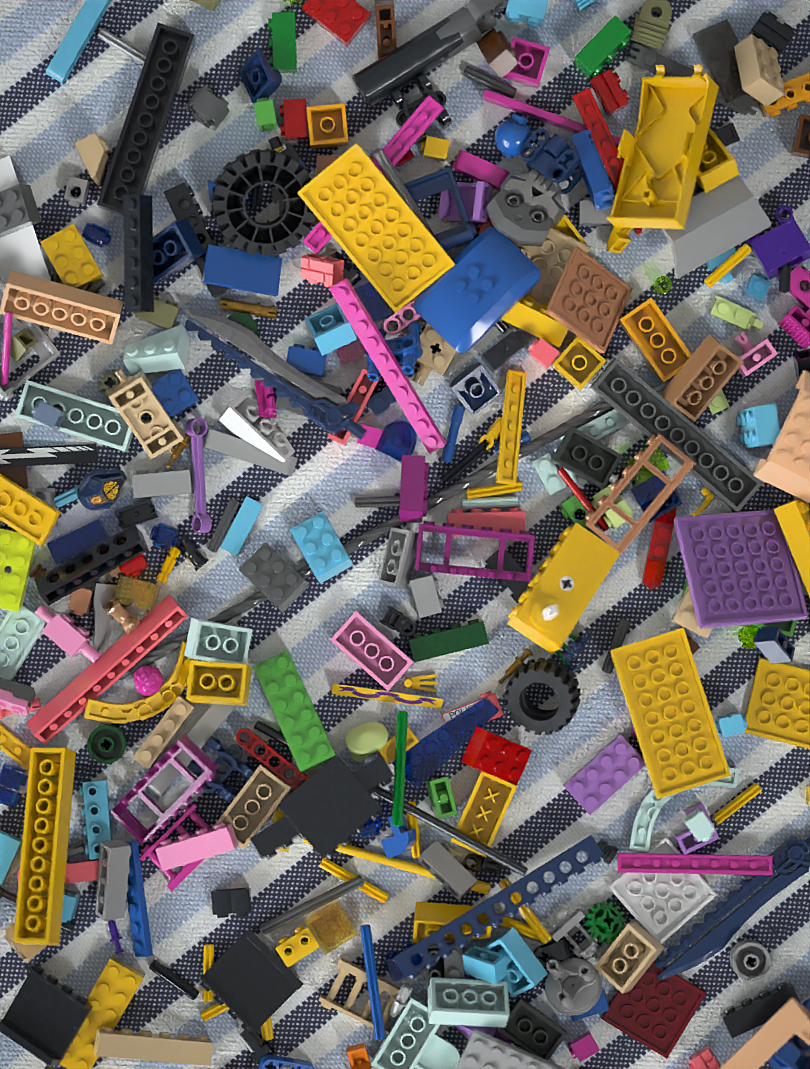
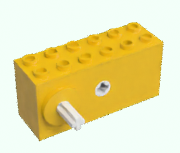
[507,523,621,654]

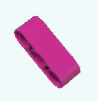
[452,150,510,190]

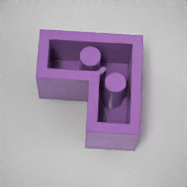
[674,802,719,855]

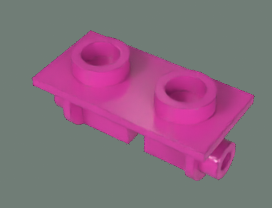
[254,380,277,418]

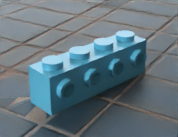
[80,779,113,859]

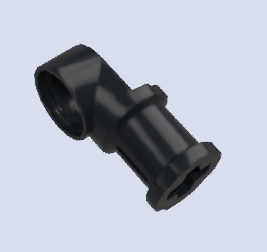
[462,853,503,876]

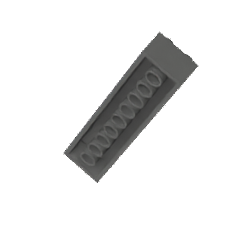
[589,358,763,512]

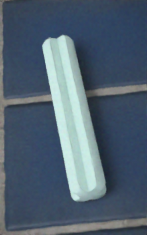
[462,496,518,510]

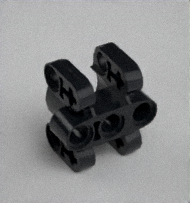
[391,73,452,144]

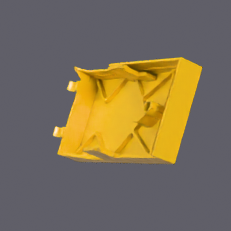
[607,65,719,229]

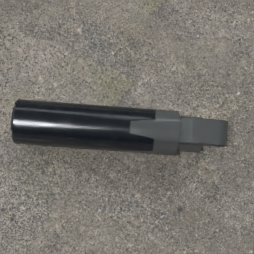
[352,0,508,107]

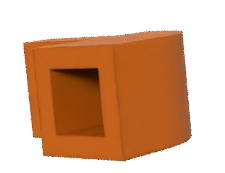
[346,1043,372,1069]

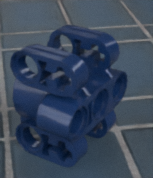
[520,128,585,194]
[187,736,255,802]

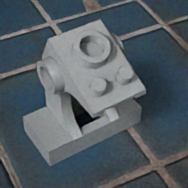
[551,909,600,959]

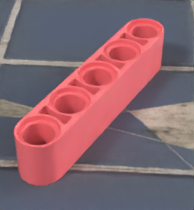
[17,859,99,884]

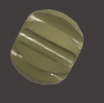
[97,369,120,398]

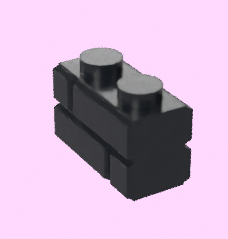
[749,12,795,55]

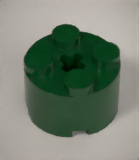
[87,724,128,764]

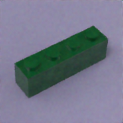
[409,618,489,662]

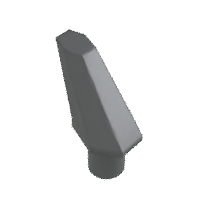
[85,279,105,294]

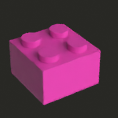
[502,37,550,88]

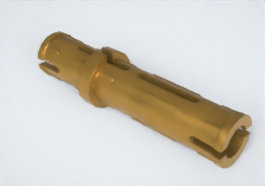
[219,297,278,319]

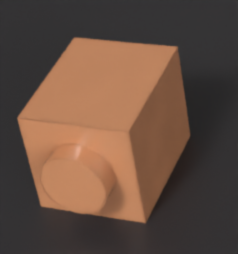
[68,587,94,616]

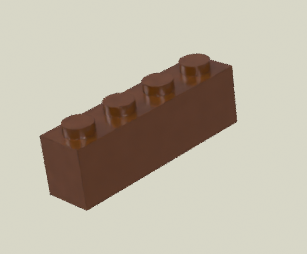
[476,27,518,78]

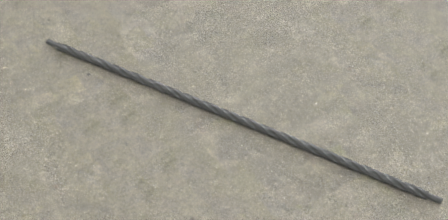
[117,401,613,681]

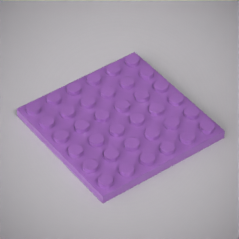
[674,510,808,629]

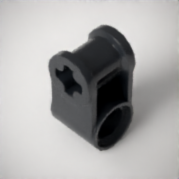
[379,605,417,636]
[533,937,572,965]

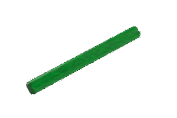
[392,711,408,827]

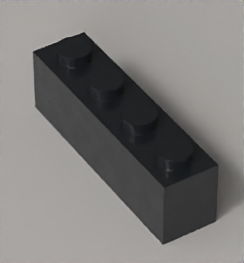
[485,549,530,604]
[720,982,801,1038]

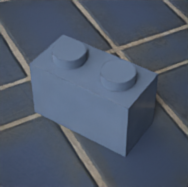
[32,401,66,431]

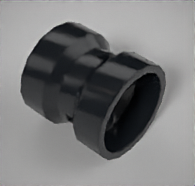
[598,839,618,865]

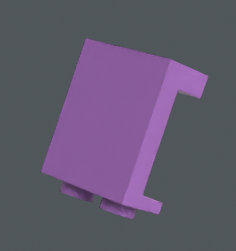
[437,181,492,223]

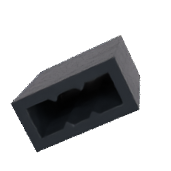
[481,331,524,373]

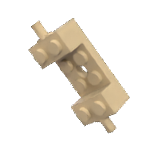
[109,368,184,459]

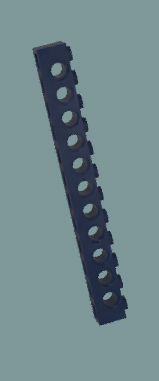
[393,835,604,980]

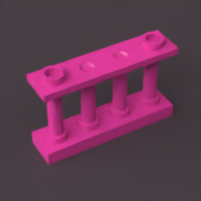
[139,803,212,891]

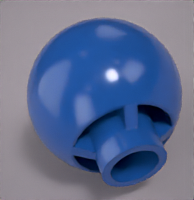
[494,114,532,159]

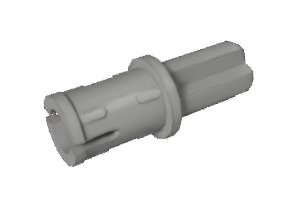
[388,983,413,1017]

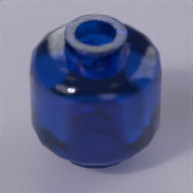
[149,523,179,550]
[356,815,383,838]

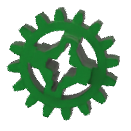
[584,901,626,944]

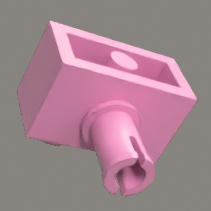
[734,331,778,378]

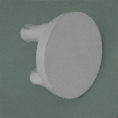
[545,958,602,1015]

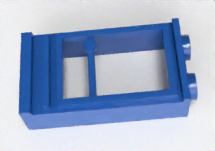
[571,129,614,211]

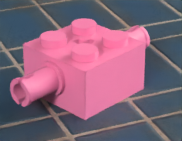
[35,604,101,663]

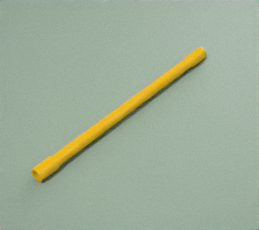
[303,838,491,895]

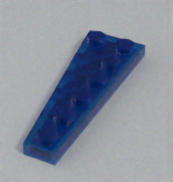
[392,696,499,788]

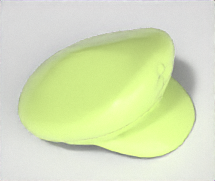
[344,722,389,762]

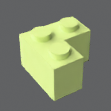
[591,484,634,529]

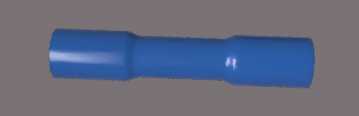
[441,405,465,463]

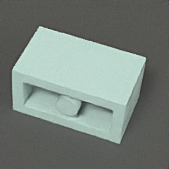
[682,808,716,842]

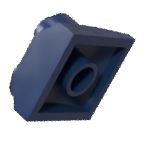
[238,49,282,103]
[449,363,502,416]

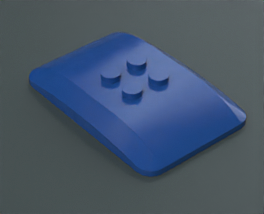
[414,227,541,353]

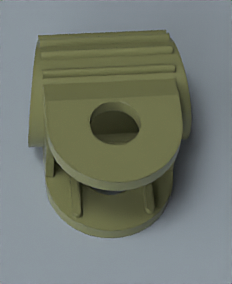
[631,0,672,49]

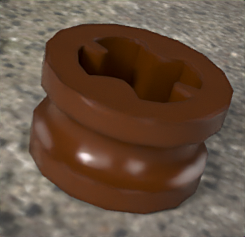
[29,563,47,579]

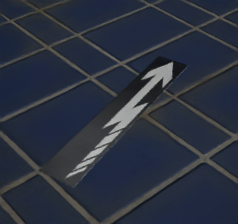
[0,444,97,467]

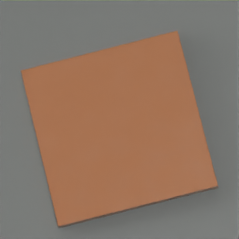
[545,247,632,354]

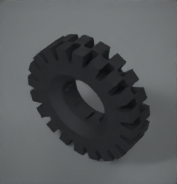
[211,149,316,256]

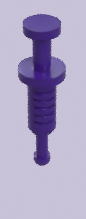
[108,920,124,954]

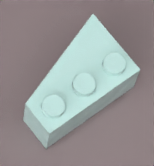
[123,324,190,375]

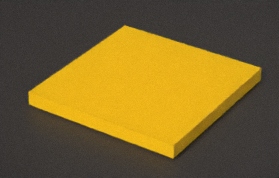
[745,657,810,749]

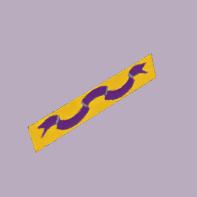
[332,684,443,709]

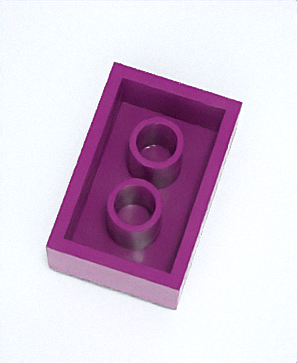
[399,455,429,523]

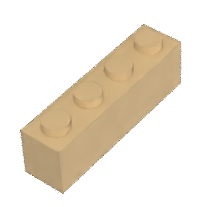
[133,695,196,769]

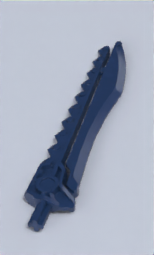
[655,836,810,980]

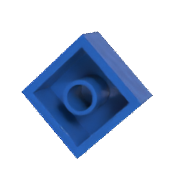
[151,369,200,418]

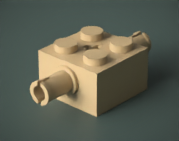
[412,323,457,386]

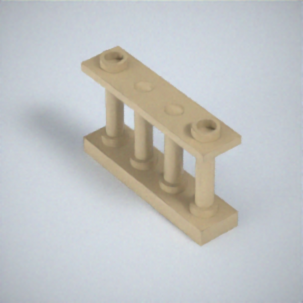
[319,957,401,1036]

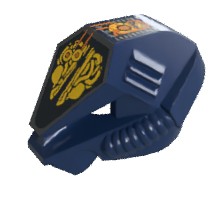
[77,468,127,511]

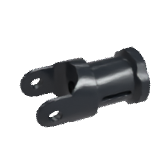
[177,537,209,571]

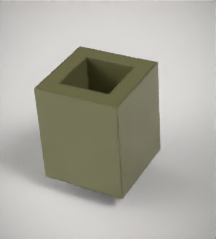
[10,328,38,362]

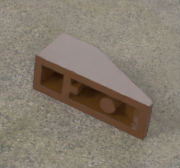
[374,0,397,59]

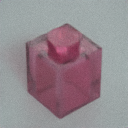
[338,340,365,366]

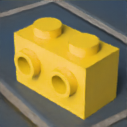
[275,925,321,967]

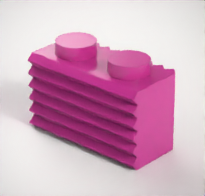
[778,304,810,349]

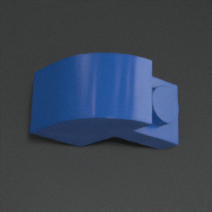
[381,816,416,859]

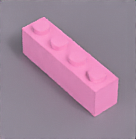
[155,822,239,871]

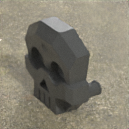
[486,169,566,247]

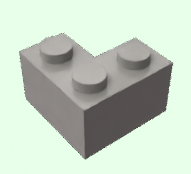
[410,575,444,618]

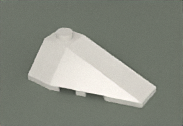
[219,390,295,463]

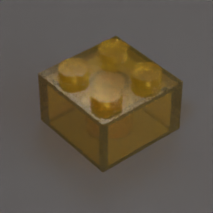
[114,575,161,610]
[305,899,358,955]

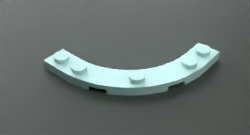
[629,767,739,852]

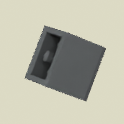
[425,942,464,985]

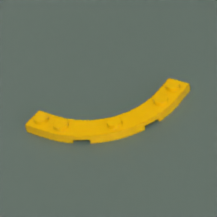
[84,641,198,724]

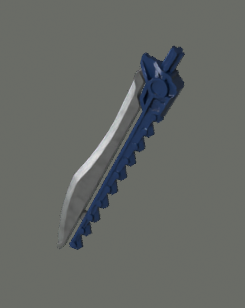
[184,308,367,440]

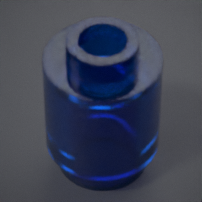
[82,223,112,248]

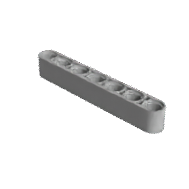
[147,704,236,798]

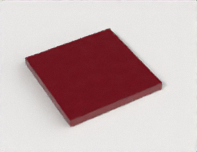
[601,961,706,1059]

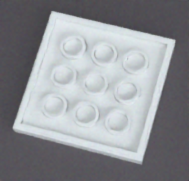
[608,837,717,944]

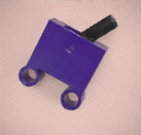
[744,205,810,293]

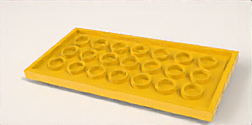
[297,143,455,313]
[610,628,731,799]

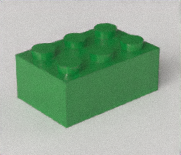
[573,15,632,80]

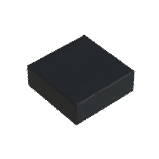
[715,123,740,147]

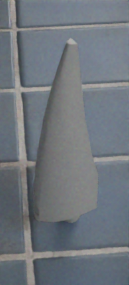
[93,574,119,652]

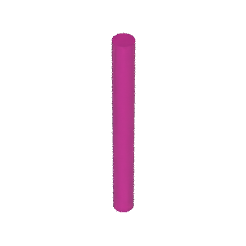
[0,311,13,385]

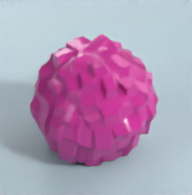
[133,665,163,696]

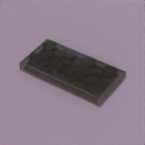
[692,19,748,103]

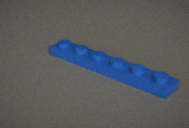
[125,841,153,957]

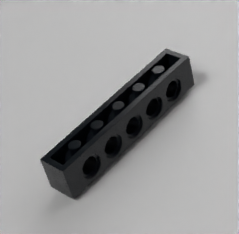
[164,182,232,298]
[34,524,149,606]

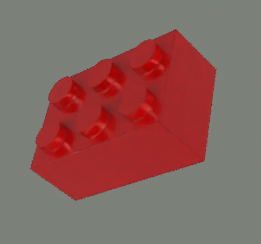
[302,0,371,47]
[461,726,532,785]

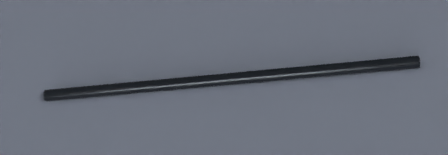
[254,720,528,877]

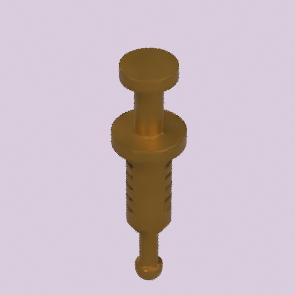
[166,434,190,469]
[498,648,533,684]

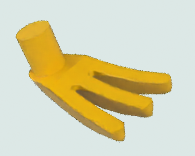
[690,487,714,516]
[404,674,438,692]

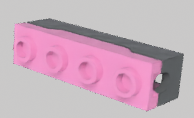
[0,677,36,715]

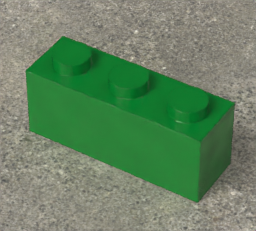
[268,12,297,73]

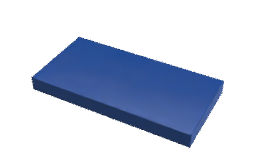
[202,244,282,297]

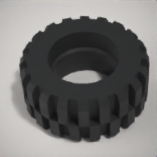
[504,658,581,735]

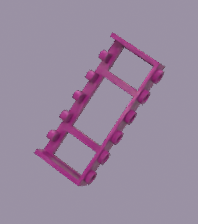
[415,521,535,582]
[110,734,219,845]

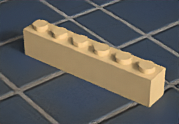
[93,1027,214,1066]

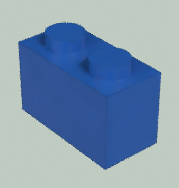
[286,344,327,377]

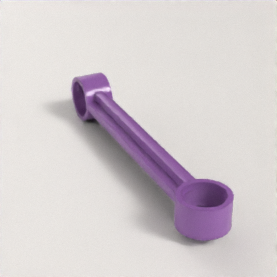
[185,418,212,533]

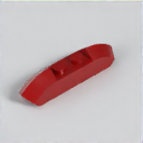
[642,494,678,590]

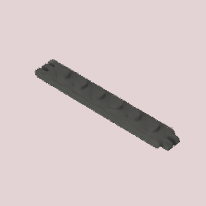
[625,42,760,116]

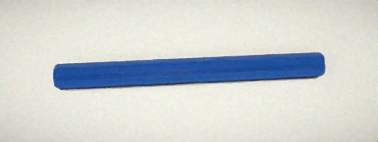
[360,924,385,1040]

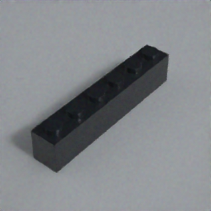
[123,194,154,313]

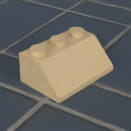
[75,133,111,186]

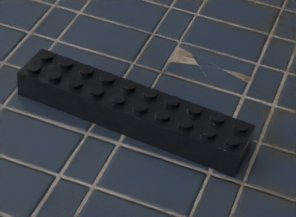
[97,23,196,216]

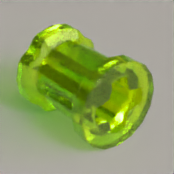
[653,276,672,295]

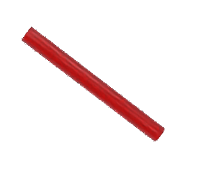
[557,467,610,532]

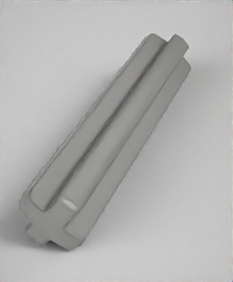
[97,28,147,65]

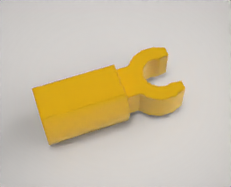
[478,417,502,450]

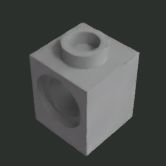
[64,176,90,207]

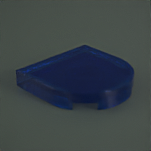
[375,420,417,463]

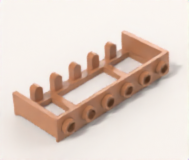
[585,434,696,554]

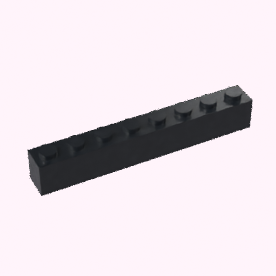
[249,755,394,860]

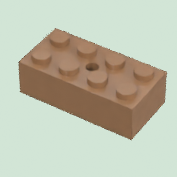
[660,334,744,422]

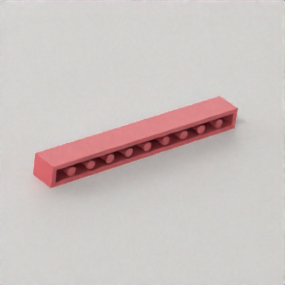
[26,594,189,745]

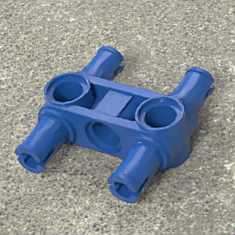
[365,322,423,381]

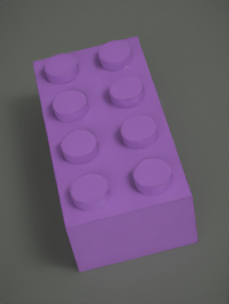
[563,734,646,815]

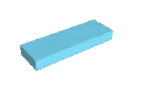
[220,496,264,556]

